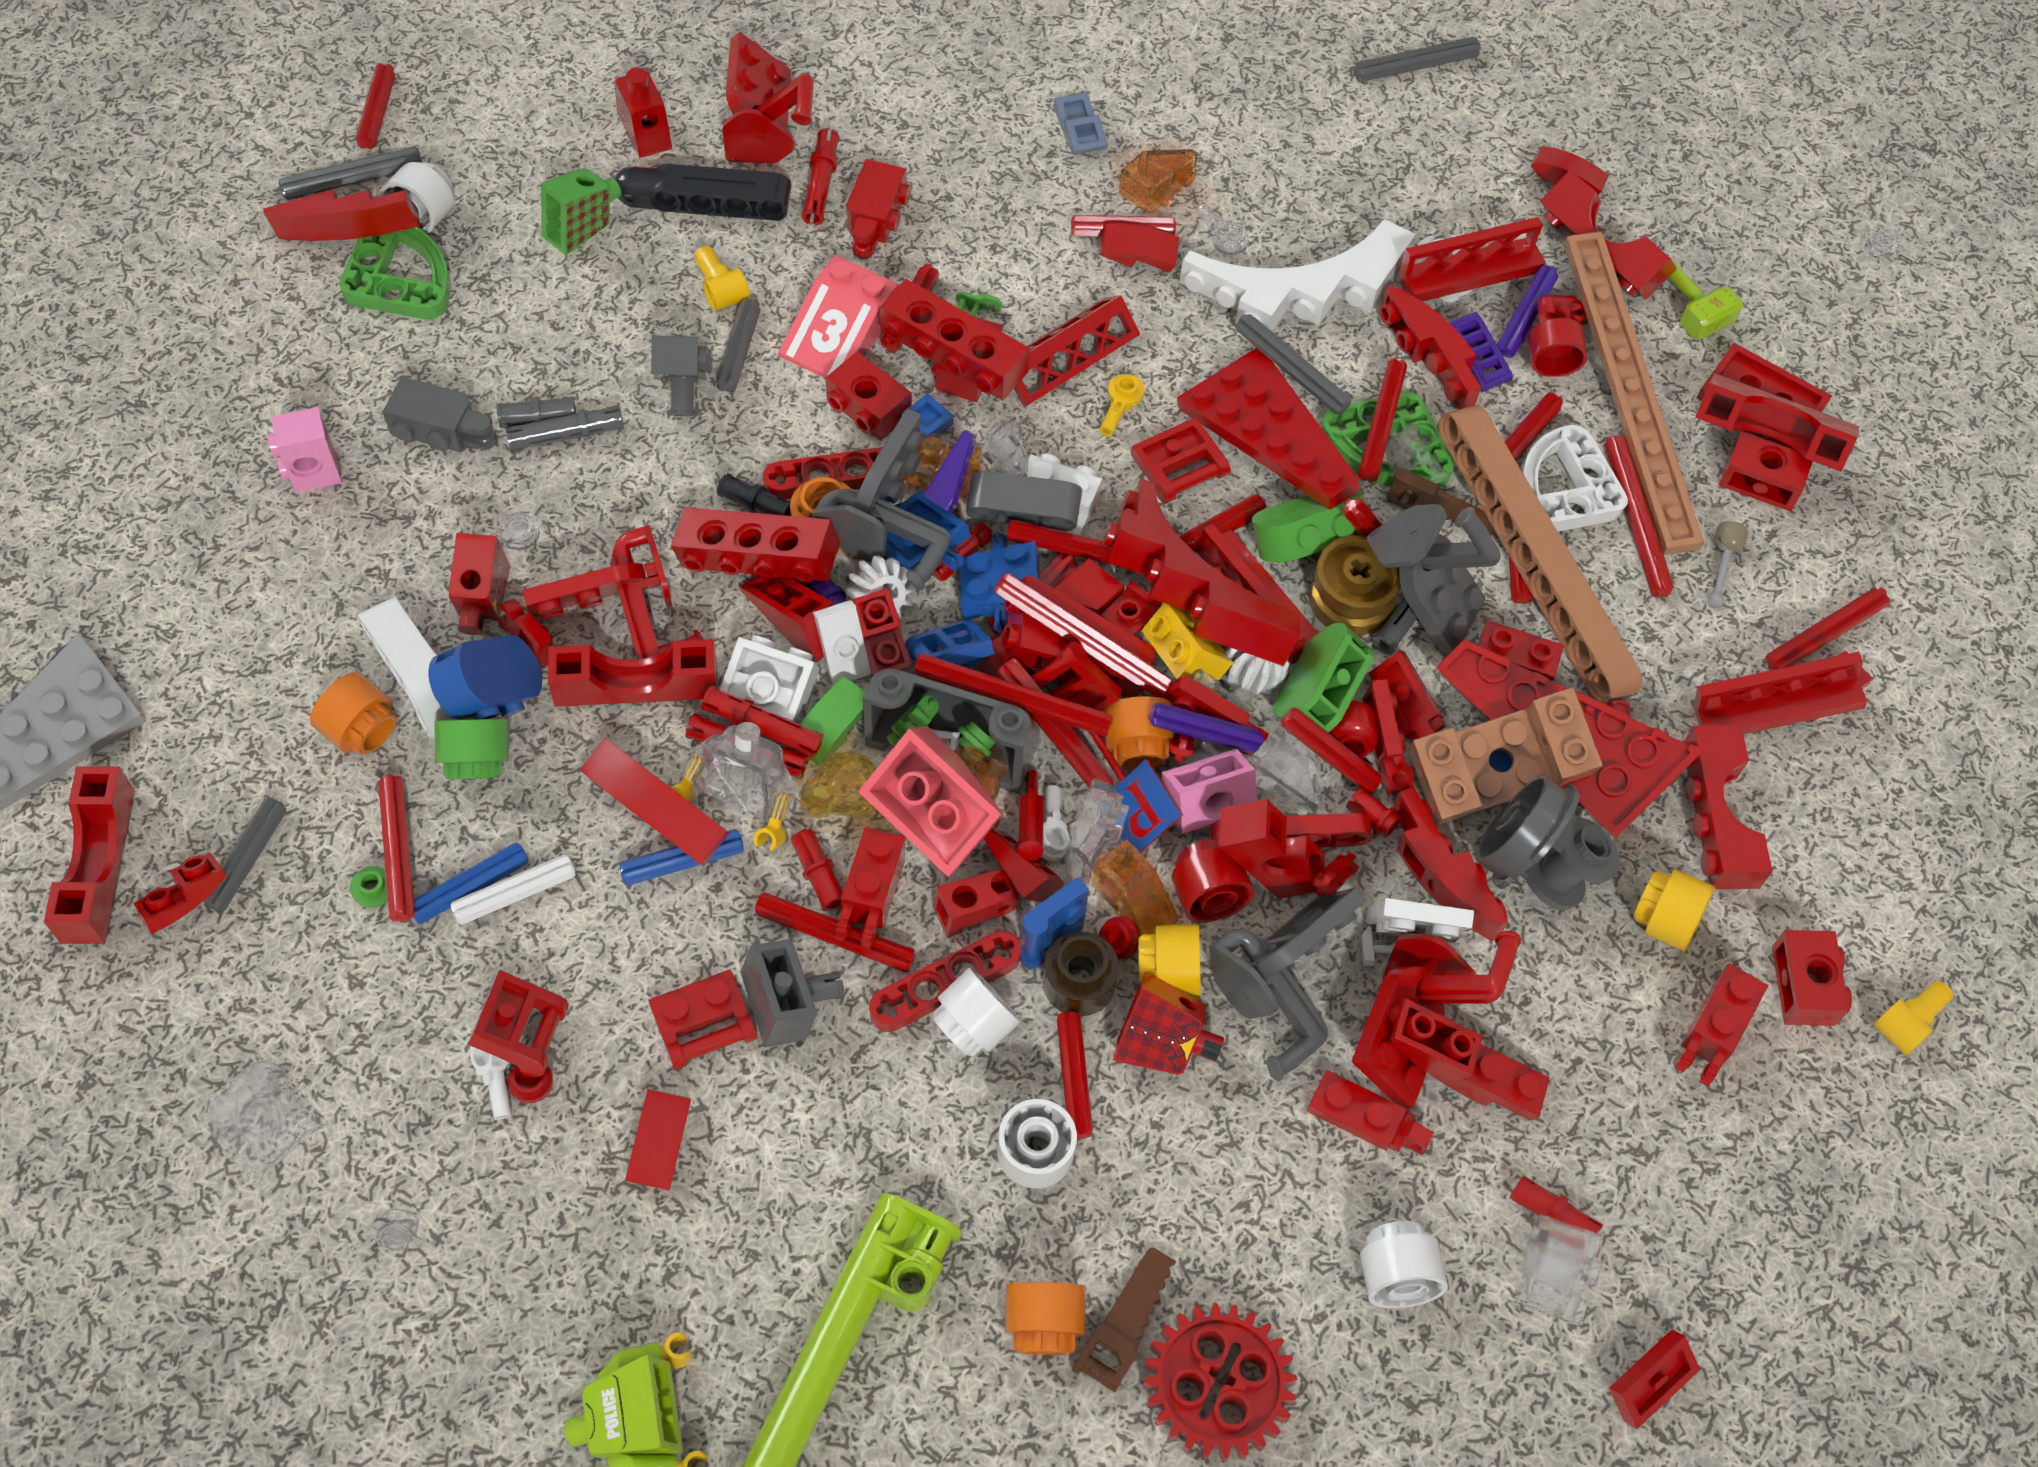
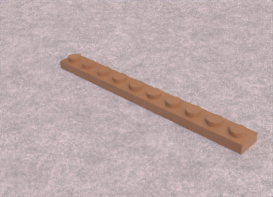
[1564,231,1704,555]

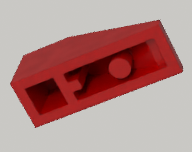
[739,575,834,662]

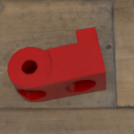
[933,869,1021,938]

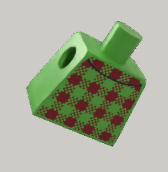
[541,168,621,256]

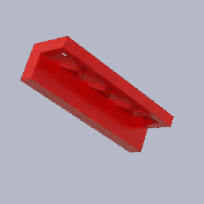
[1398,217,1546,301]
[1014,295,1140,406]
[1198,523,1318,665]
[1693,651,1867,734]

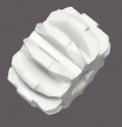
[845,555,916,618]
[1223,646,1289,695]

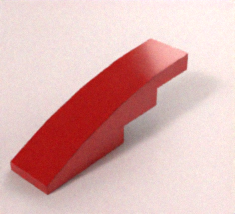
[263,190,420,241]
[580,738,730,866]

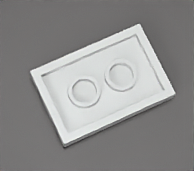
[1365,898,1474,940]

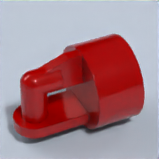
[1528,296,1588,377]

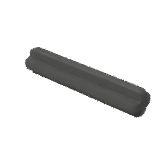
[716,298,760,393]
[204,797,286,912]

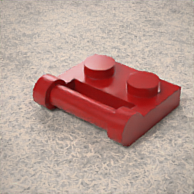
[1131,417,1231,504]
[1030,641,1122,730]
[648,969,758,1071]
[467,970,569,1078]

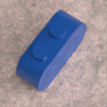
[428,635,542,720]

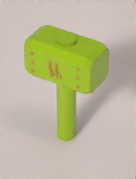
[1668,260,1744,339]

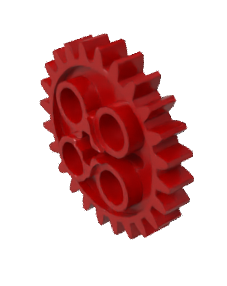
[1143,1303,1297,1463]

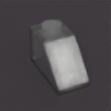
[1249,726,1322,815]

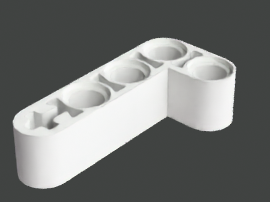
[357,597,469,741]

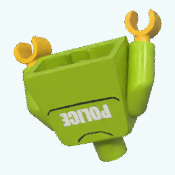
[565,1332,708,1467]

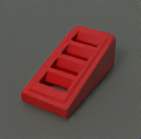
[983,828,1064,902]

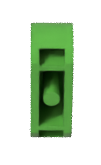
[1252,488,1364,562]
[1273,623,1374,733]

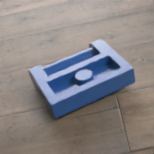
[905,619,995,667]
[1020,877,1089,969]

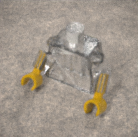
[671,722,796,851]

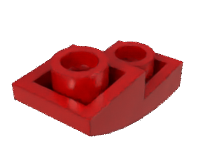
[1530,146,1609,195]
[1099,223,1179,273]
[851,588,912,678]
[133,852,226,934]
[625,1089,692,1190]

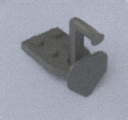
[812,408,951,590]
[1367,504,1501,656]
[1209,887,1366,1081]

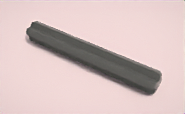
[1354,36,1481,82]
[279,147,422,199]
[1235,314,1351,415]

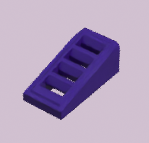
[1450,312,1514,393]
[924,430,977,513]

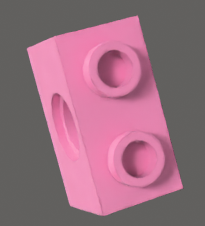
[267,407,342,493]
[1162,749,1257,834]

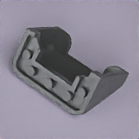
[863,669,1040,794]

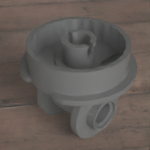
[1476,774,1620,910]

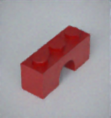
[1216,799,1325,899]

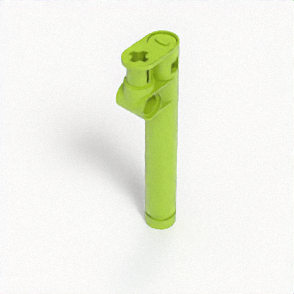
[742,1193,962,1467]

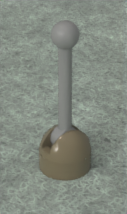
[1708,521,1748,608]

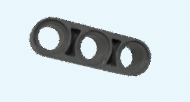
[966,471,1083,531]

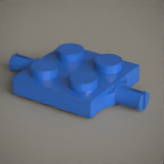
[884,491,971,571]
[960,533,1041,633]

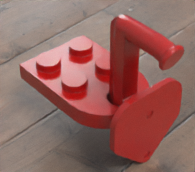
[722,32,814,163]
[522,525,704,659]
[1351,931,1522,1109]

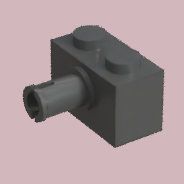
[651,335,713,416]
[740,939,844,1047]

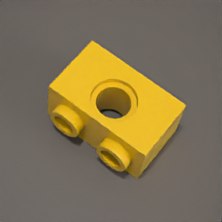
[1141,603,1233,690]

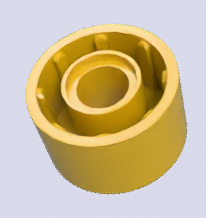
[1633,869,1716,952]
[1139,925,1201,999]

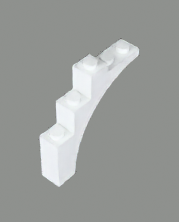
[1179,219,1416,331]

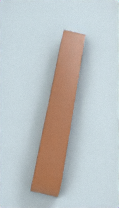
[1438,405,1642,704]

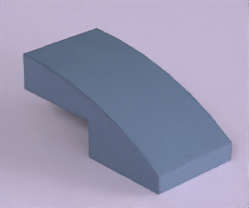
[1053,92,1108,155]

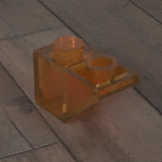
[1118,149,1198,215]
[1092,839,1179,937]

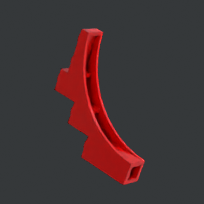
[1103,478,1300,666]

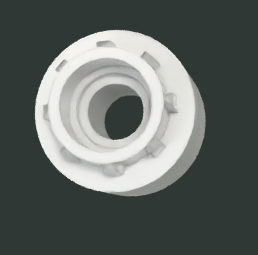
[379,162,454,234]
[933,967,1021,1056]
[997,1099,1077,1188]
[1360,1221,1448,1308]

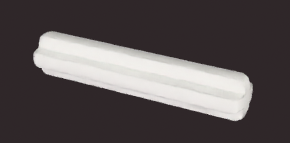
[451,855,576,925]

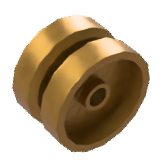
[1309,535,1401,636]

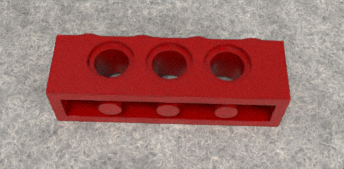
[880,279,1030,401]
[670,507,841,582]

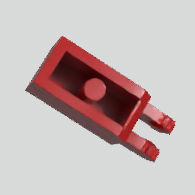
[846,159,911,259]
[834,827,906,949]
[1674,963,1769,1087]

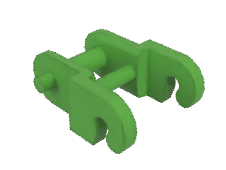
[956,292,1002,319]
[887,695,939,746]

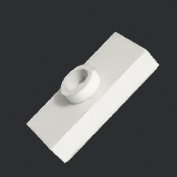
[813,600,871,685]

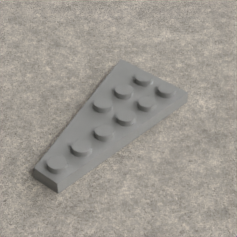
[0,633,146,811]

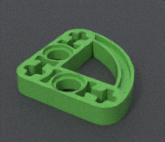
[339,227,451,319]
[1321,392,1454,490]

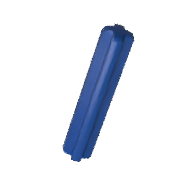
[619,829,744,886]
[413,842,529,924]

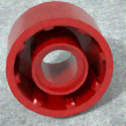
[1171,839,1254,923]

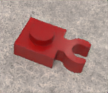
[497,599,553,669]

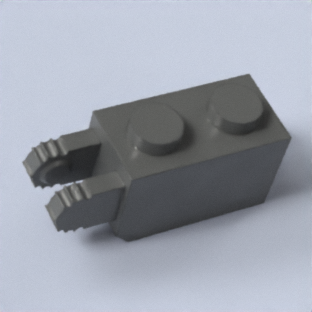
[382,377,497,453]

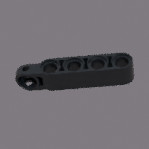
[614,164,792,221]

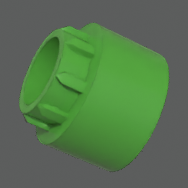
[434,719,509,779]

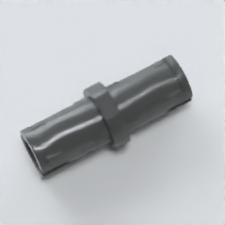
[496,396,576,428]

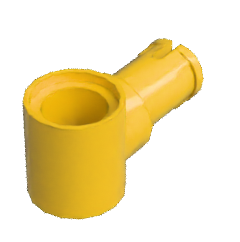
[694,246,750,312]
[1873,981,1954,1056]

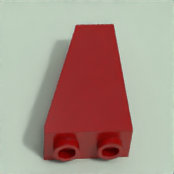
[1001,575,1155,698]

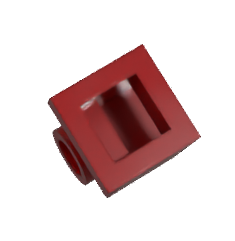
[1101,581,1162,640]

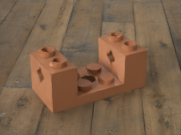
[1408,687,1603,826]

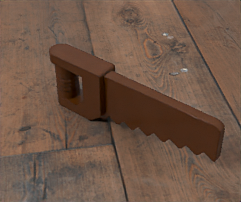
[1387,468,1499,539]
[1071,1248,1176,1393]

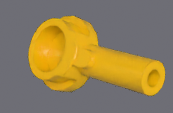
[1099,374,1145,437]

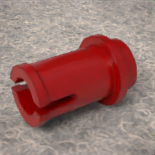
[1346,787,1401,837]

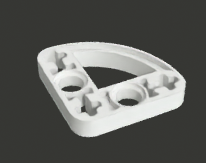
[1520,425,1628,532]

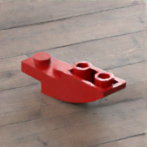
[1380,285,1481,410]
[1394,787,1508,941]
[1390,998,1550,1120]

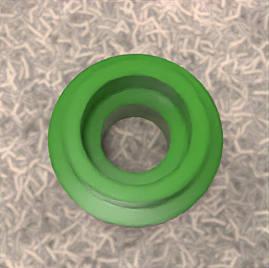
[958,721,996,758]
[350,866,388,908]

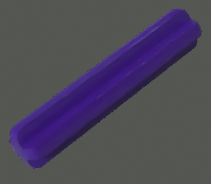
[1497,264,1559,358]
[1148,703,1264,754]

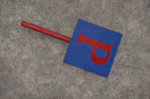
[1088,731,1183,858]

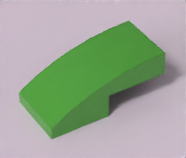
[800,676,865,766]

